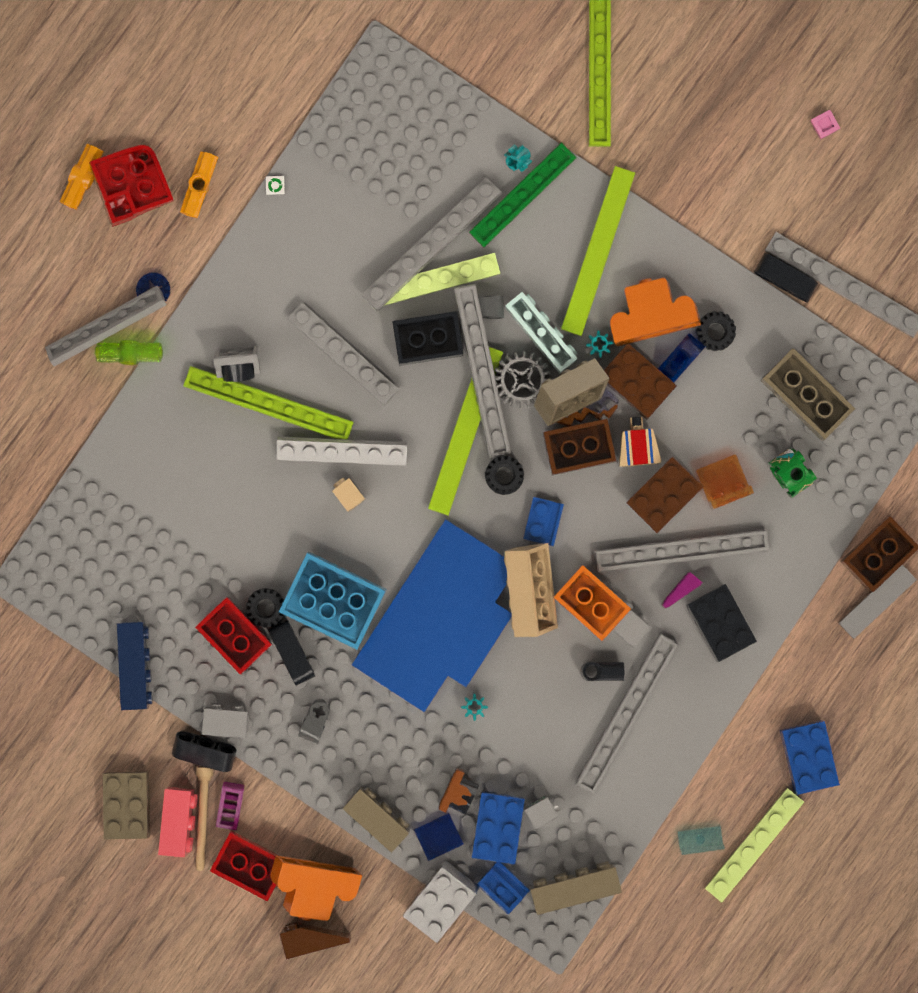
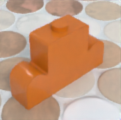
[610,278,701,347]
[271,856,362,921]

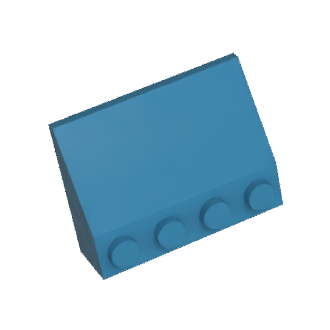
[279,552,387,650]

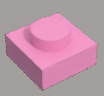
[810,110,840,140]

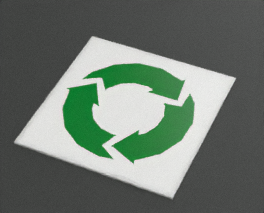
[266,176,285,195]

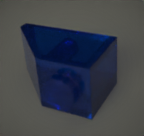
[658,333,705,383]

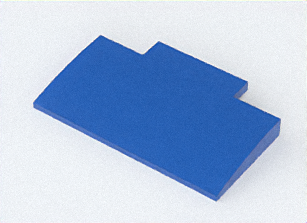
[352,519,512,712]

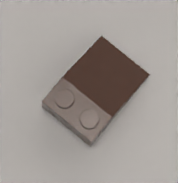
[280,922,351,959]

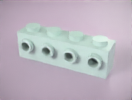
[505,292,577,374]

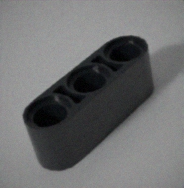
[754,253,818,303]
[268,620,316,686]
[172,731,237,772]

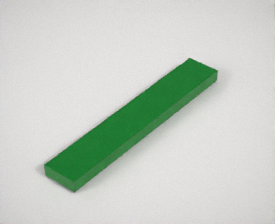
[469,142,577,248]

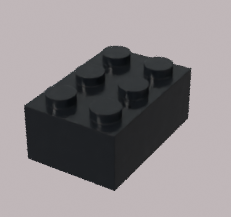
[392,311,463,366]
[686,584,757,662]

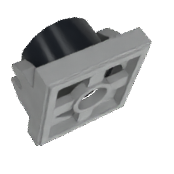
[214,346,261,382]

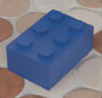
[780,720,840,795]
[472,791,525,864]

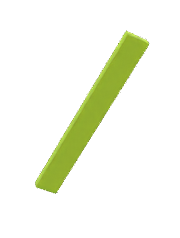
[589,0,611,147]
[561,166,635,336]
[428,347,503,516]
[183,366,354,440]

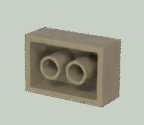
[534,358,610,426]
[103,772,150,839]
[343,787,410,853]

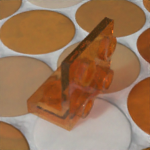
[696,455,754,510]

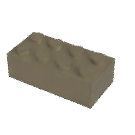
[760,348,855,441]
[529,861,622,915]

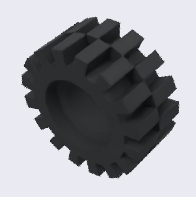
[696,311,736,351]
[485,456,524,495]
[246,588,284,627]

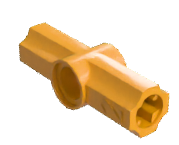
[60,144,104,210]
[180,151,218,219]

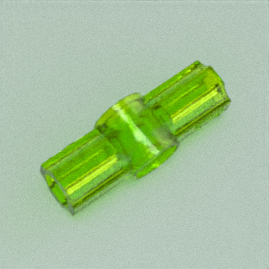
[95,340,163,365]

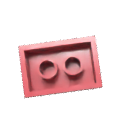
[158,787,198,857]

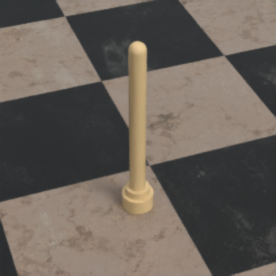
[196,766,213,871]

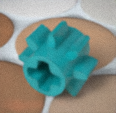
[504,144,532,172]
[586,331,613,358]
[461,693,488,721]

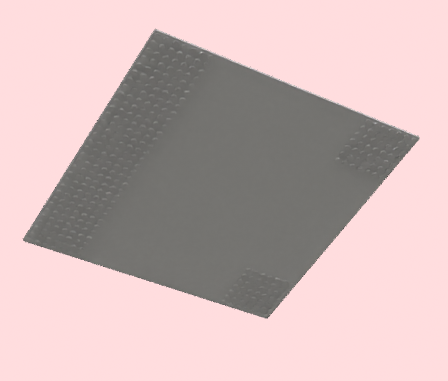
[0,20,918,974]

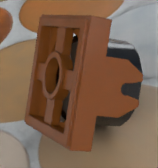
[438,768,479,814]

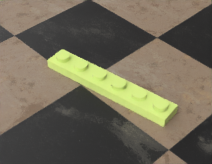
[384,253,501,306]
[705,788,804,902]

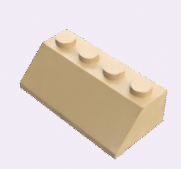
[504,543,558,637]

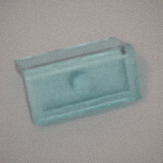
[677,826,725,855]

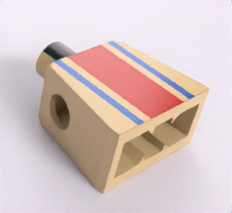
[619,417,661,467]

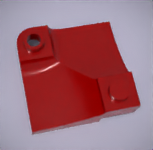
[89,145,174,227]

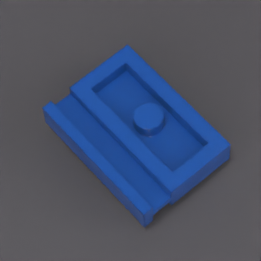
[523,497,564,546]
[476,862,530,914]

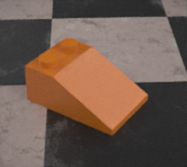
[554,565,631,641]

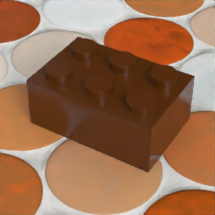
[604,343,677,420]
[543,419,617,476]
[626,456,704,533]
[840,516,918,593]

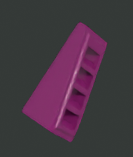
[661,572,703,608]
[216,782,245,831]

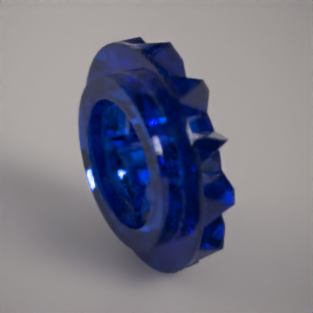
[136,273,171,302]

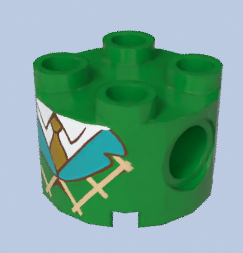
[768,448,817,498]

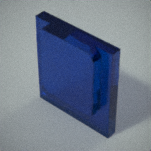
[414,813,464,861]

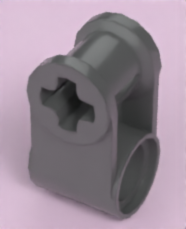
[478,296,504,319]
[298,700,329,744]

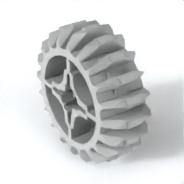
[495,351,551,409]

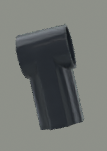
[580,662,625,681]

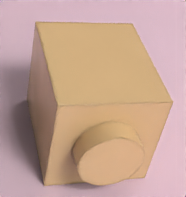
[332,478,366,512]

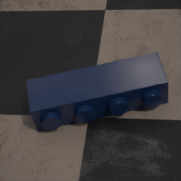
[117,622,153,711]

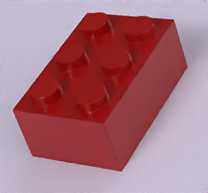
[195,597,273,675]
[210,831,279,902]

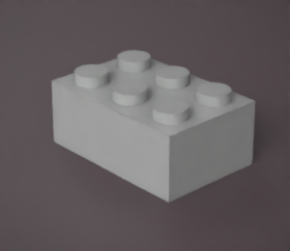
[403,860,479,943]

